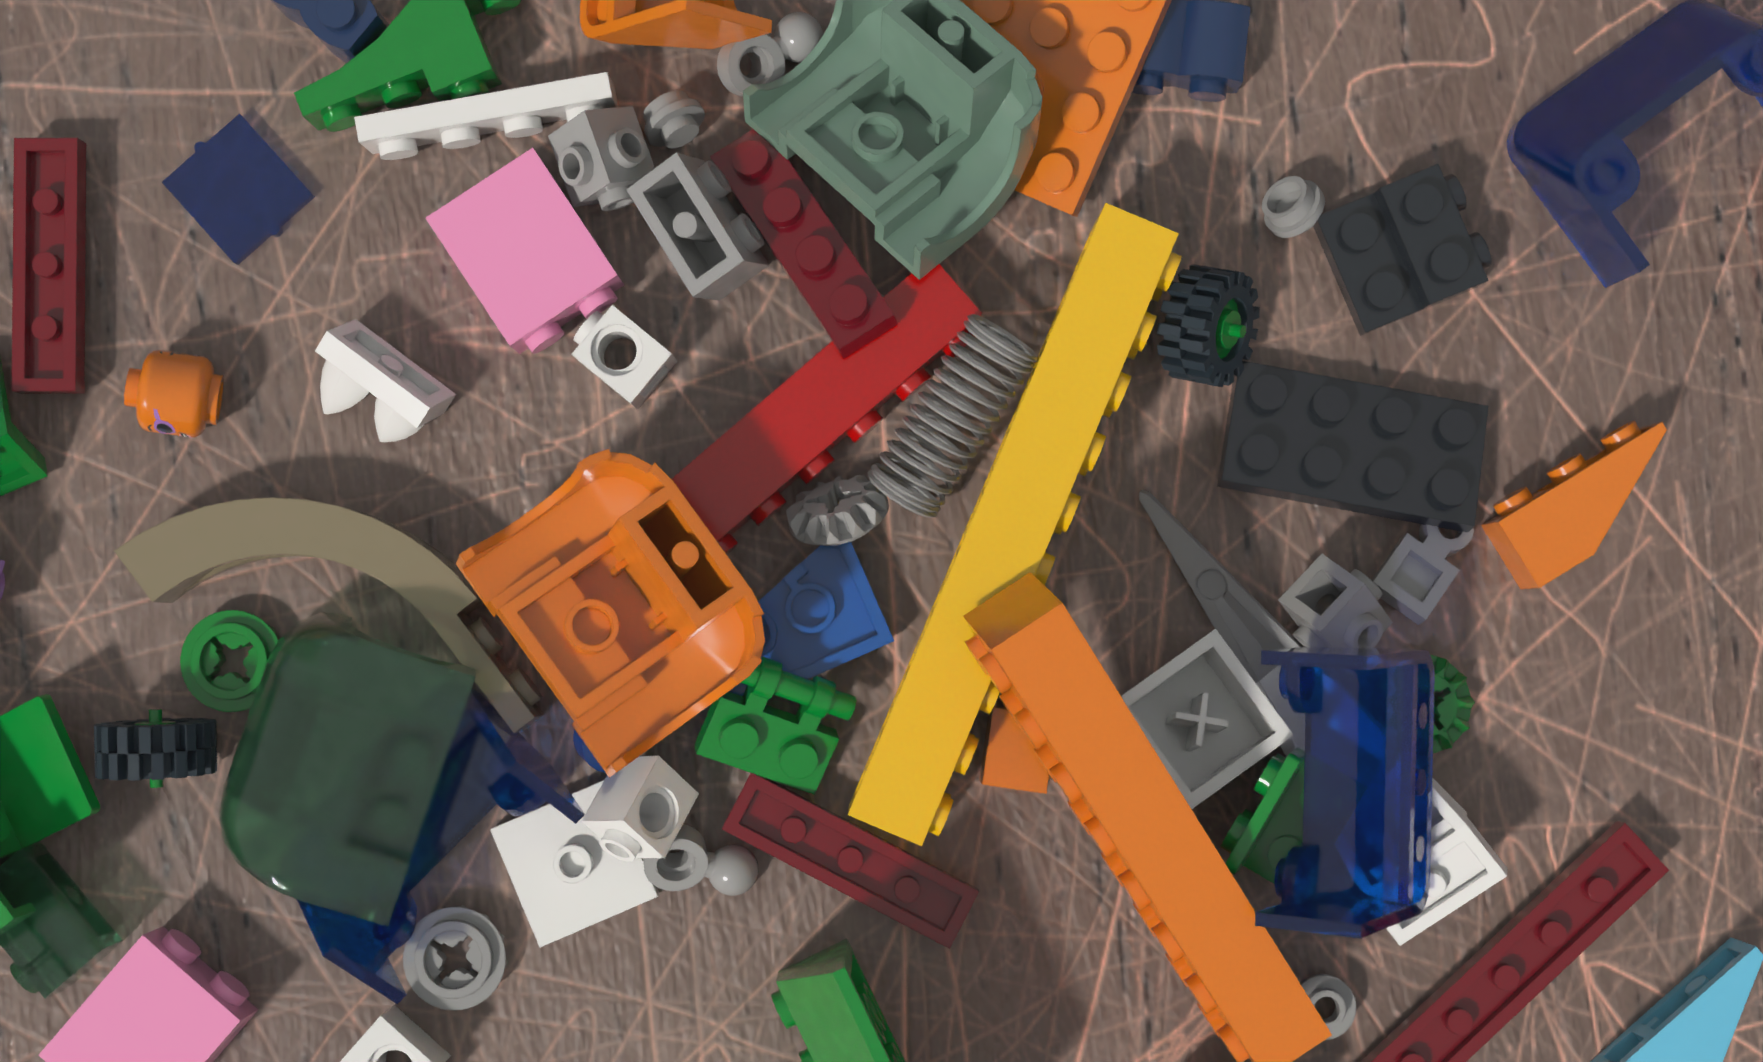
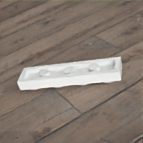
[354,72,618,160]

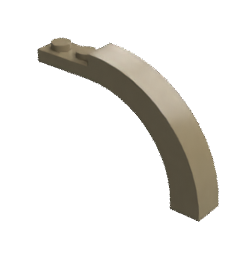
[114,497,544,733]

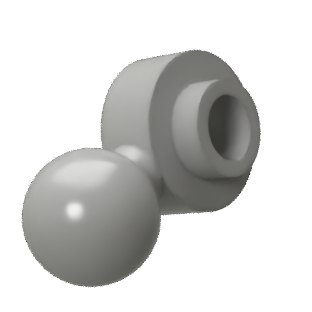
[717,12,824,97]
[643,824,758,896]

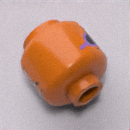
[124,350,224,438]

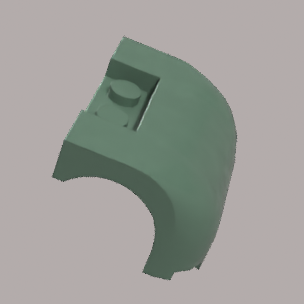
[743,0,1042,280]

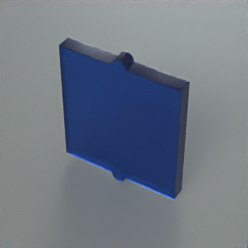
[162,113,315,265]

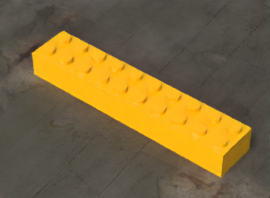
[848,203,1182,846]

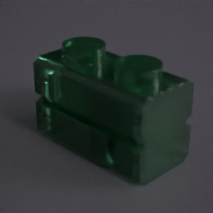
[0,843,123,999]

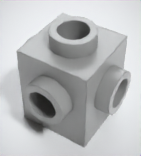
[548,106,655,211]
[1278,554,1393,669]

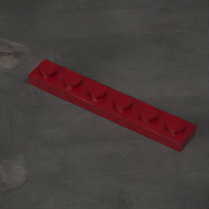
[1361,821,1669,1062]

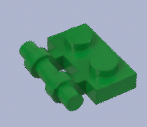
[694,656,857,795]

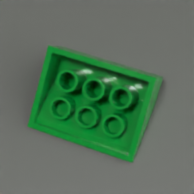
[771,939,906,1062]

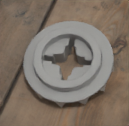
[786,475,889,546]
[403,905,508,1010]

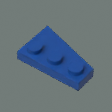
[729,542,894,696]

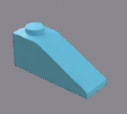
[1590,937,1763,1062]

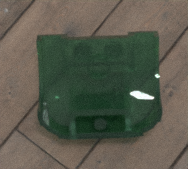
[219,612,476,926]

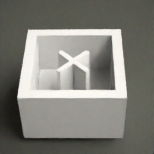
[1121,629,1294,809]

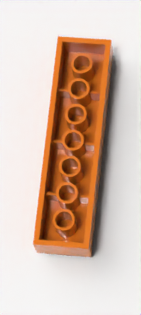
[963,572,1332,1062]

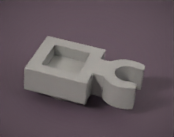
[1372,524,1474,625]

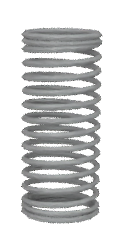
[867,314,1038,518]

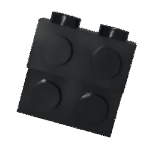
[1313,164,1492,336]

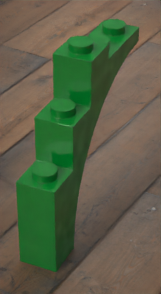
[294,0,521,132]

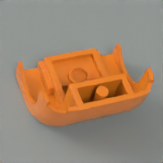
[456,449,765,778]

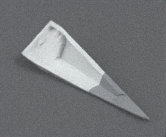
[1139,490,1507,946]

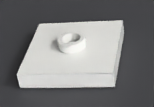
[490,780,660,948]

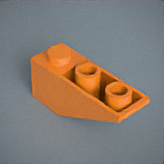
[1481,420,1667,589]

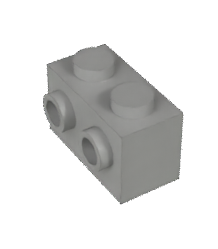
[626,152,769,301]

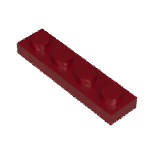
[710,129,898,359]
[12,138,86,394]
[722,773,979,949]

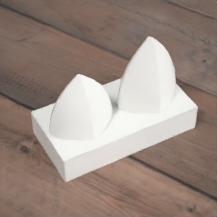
[315,319,456,443]

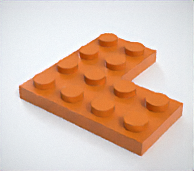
[960,0,1172,217]

